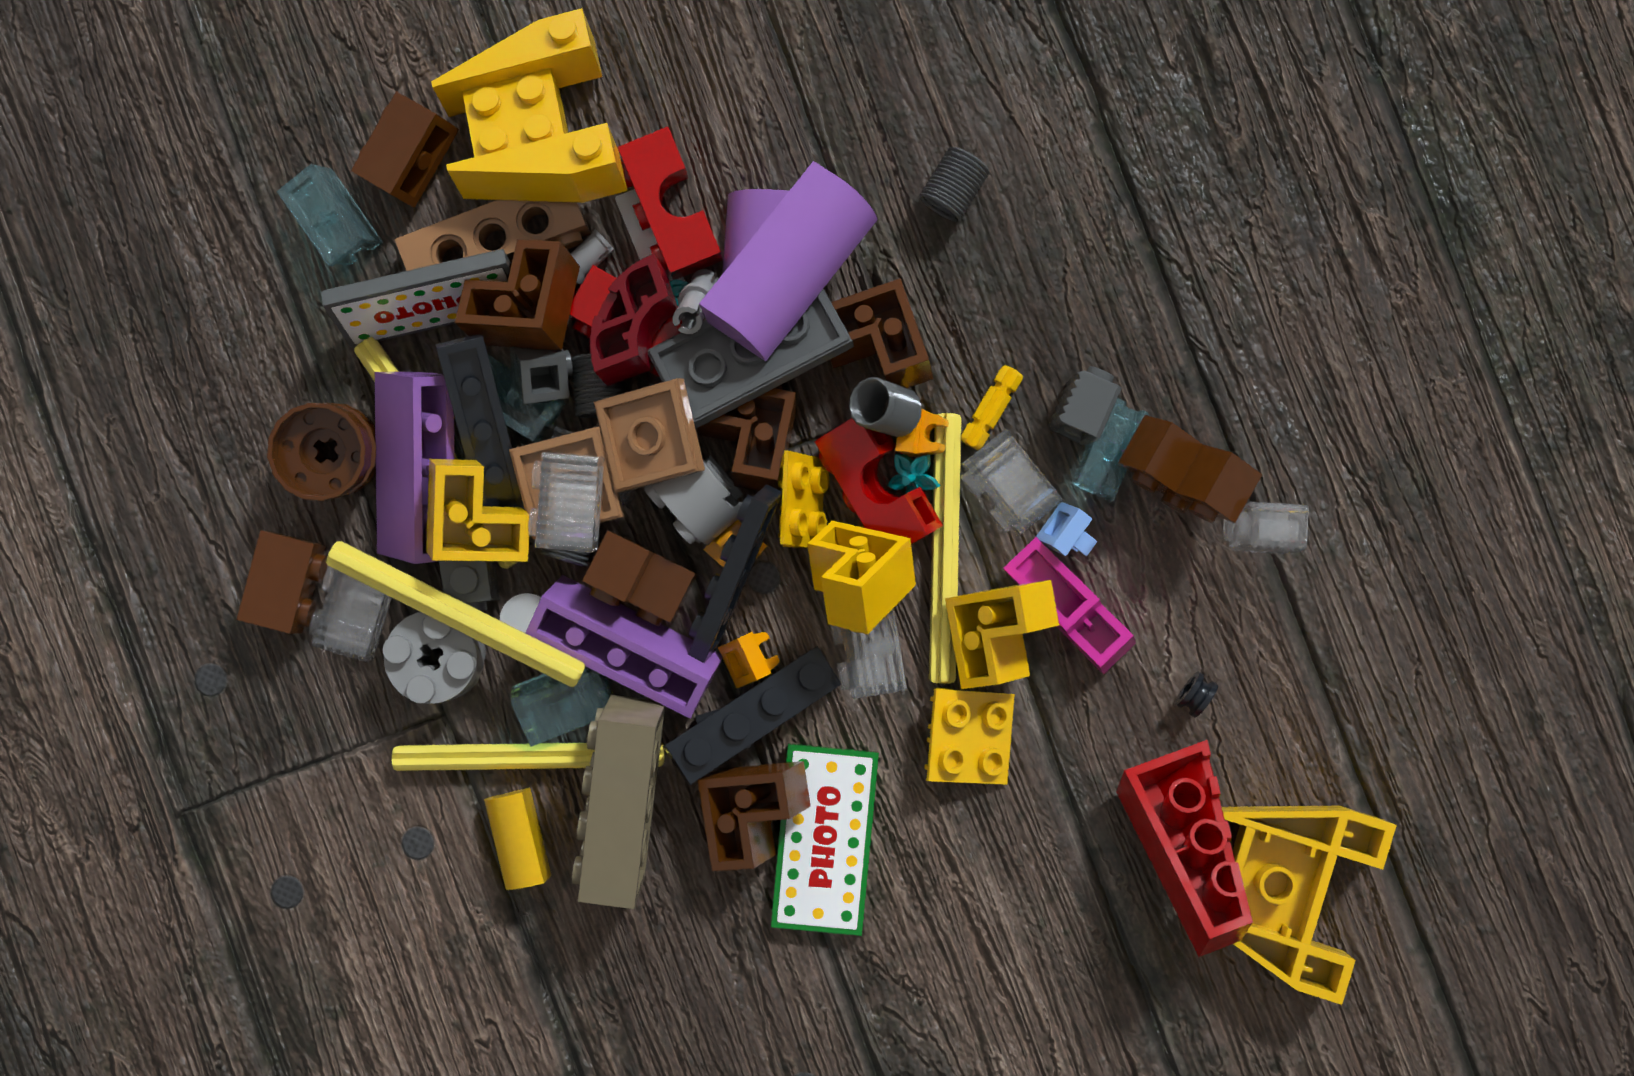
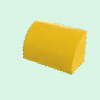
[484,787,552,890]

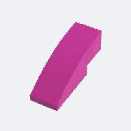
[1003,537,1136,675]

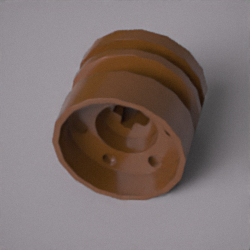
[267,403,376,501]

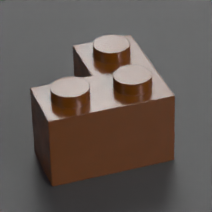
[455,239,580,351]
[830,278,933,388]
[698,388,797,491]
[1118,415,1262,523]
[582,530,698,627]
[698,761,811,871]

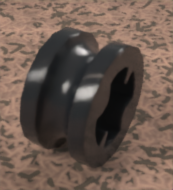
[1175,671,1218,718]

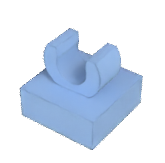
[1036,502,1097,556]

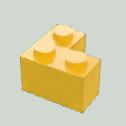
[426,459,530,562]
[807,521,916,634]
[945,580,1059,689]

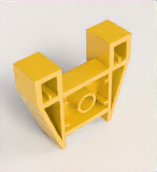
[431,8,627,203]
[1222,805,1397,1005]

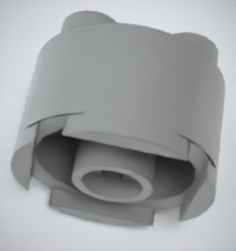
[644,445,743,545]
[383,612,486,704]

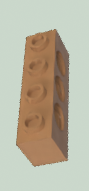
[395,200,591,271]

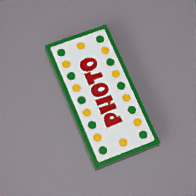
[771,743,879,936]

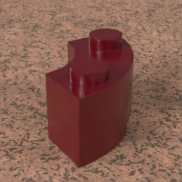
[590,253,678,386]

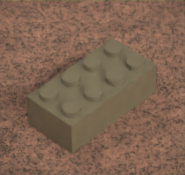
[572,694,665,909]

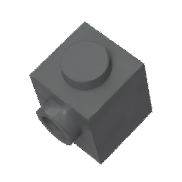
[509,347,573,404]
[439,561,500,611]

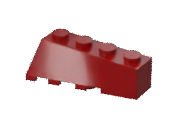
[1116,740,1253,957]

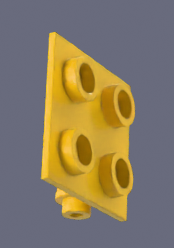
[778,451,829,548]
[924,688,1015,785]

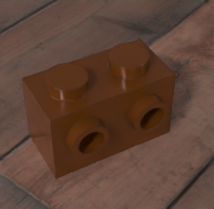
[351,91,459,208]
[236,530,327,634]

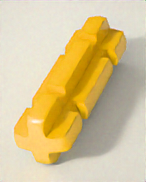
[961,365,1023,450]

